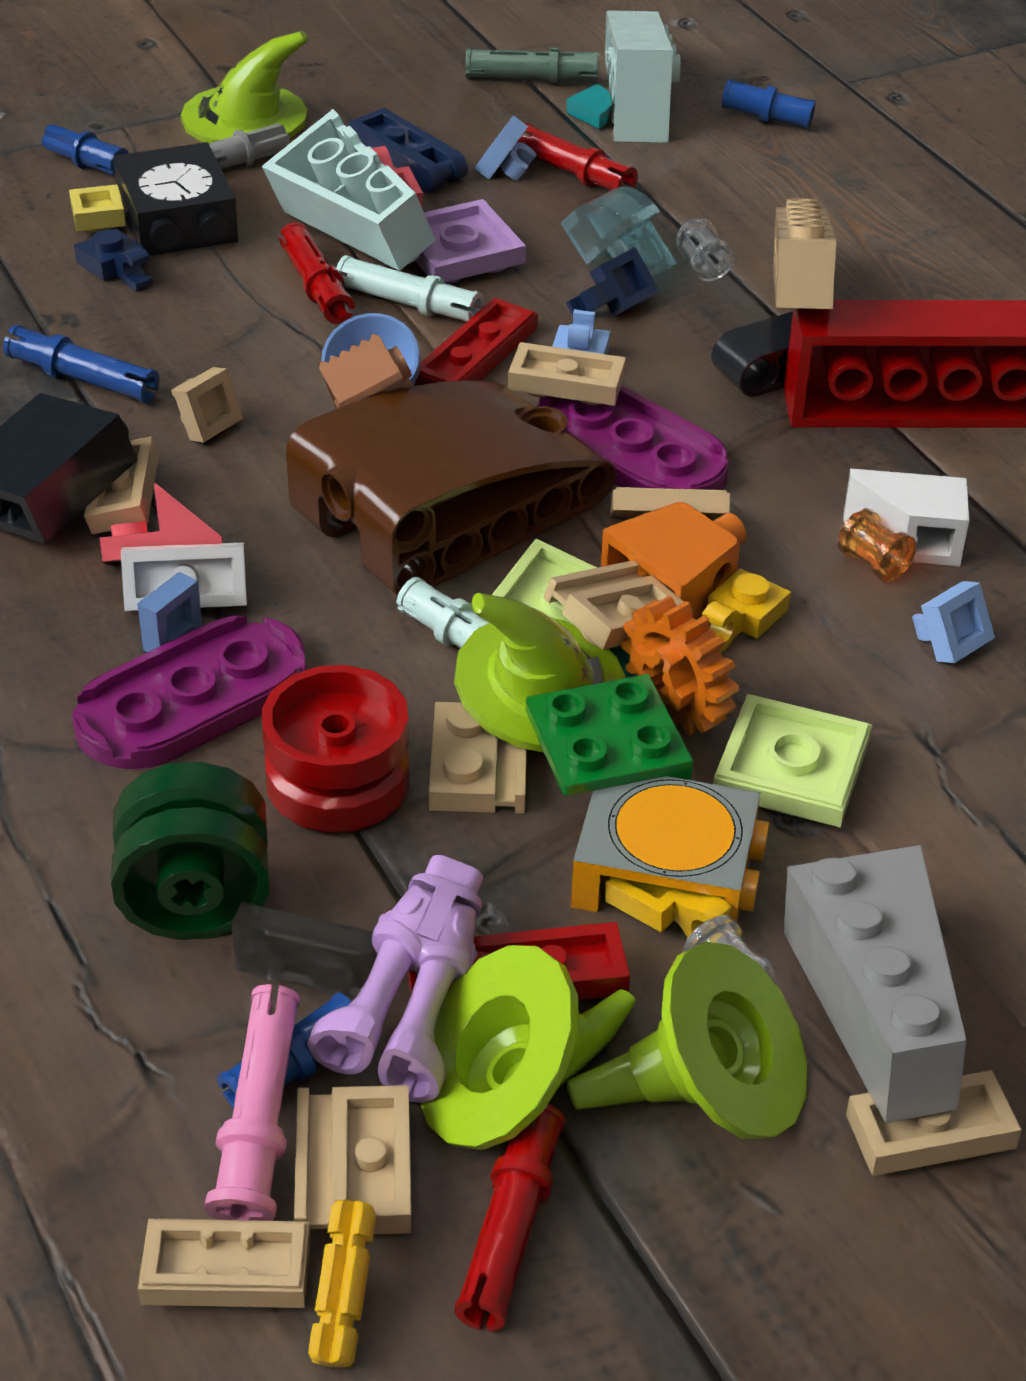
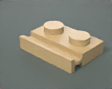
[543,560,693,650]
[429,702,526,814]
[294,1085,411,1234]

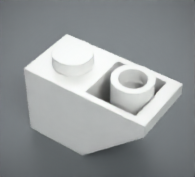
[843,468,969,567]

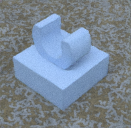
[474,115,537,181]
[552,309,611,355]
[912,581,995,663]

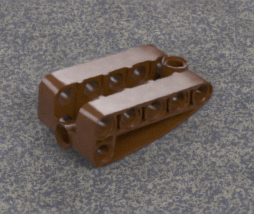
[286,381,616,596]

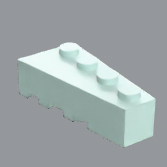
[605,11,681,143]
[262,109,436,271]

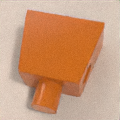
[601,502,747,619]

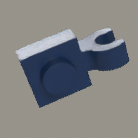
[74,229,153,290]
[566,247,660,317]

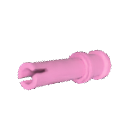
[204,984,300,1221]

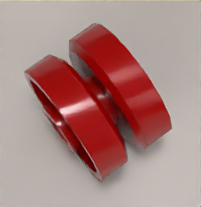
[262,665,410,833]

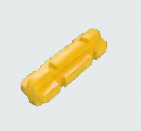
[308,1200,376,1368]

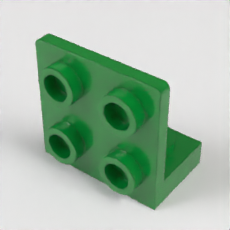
[525,674,693,796]

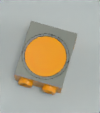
[571,776,770,937]

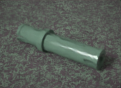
[465,47,599,83]

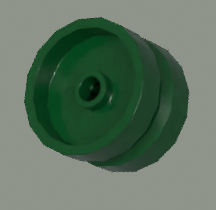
[111,762,270,940]

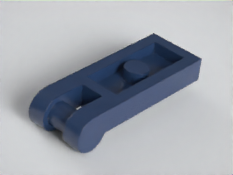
[348,108,468,193]

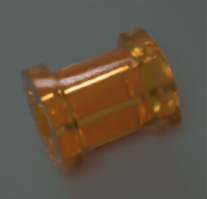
[837,508,916,582]

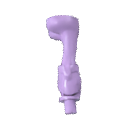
[307,855,483,1103]

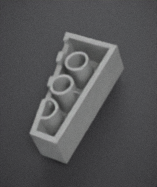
[783,845,967,1123]

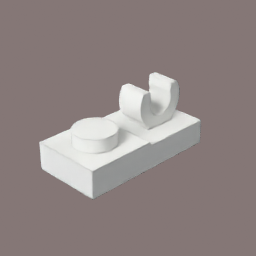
[121,543,247,611]

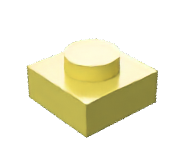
[69,184,126,233]

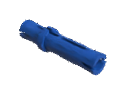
[3,324,160,404]

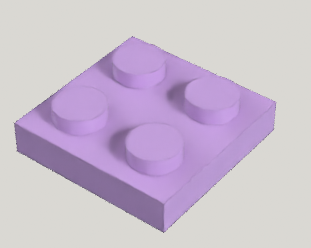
[415,199,526,284]

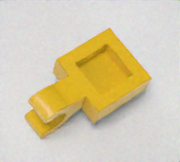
[702,568,791,652]
[606,877,731,946]

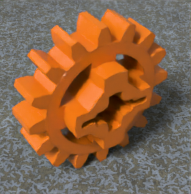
[621,596,739,735]

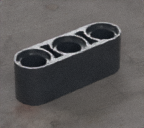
[711,311,793,397]

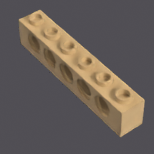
[773,198,836,309]

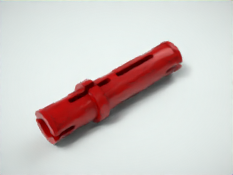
[517,123,638,197]
[279,222,355,324]
[454,1104,565,1331]

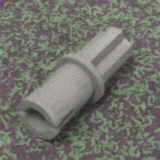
[209,123,290,170]

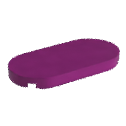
[537,386,729,490]
[72,615,306,769]

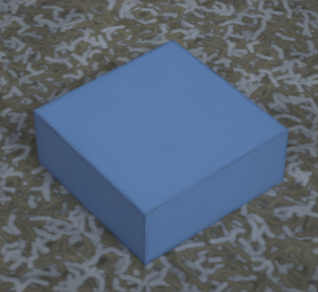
[137,571,202,652]

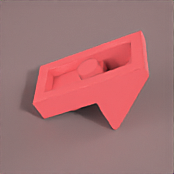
[100,483,223,563]

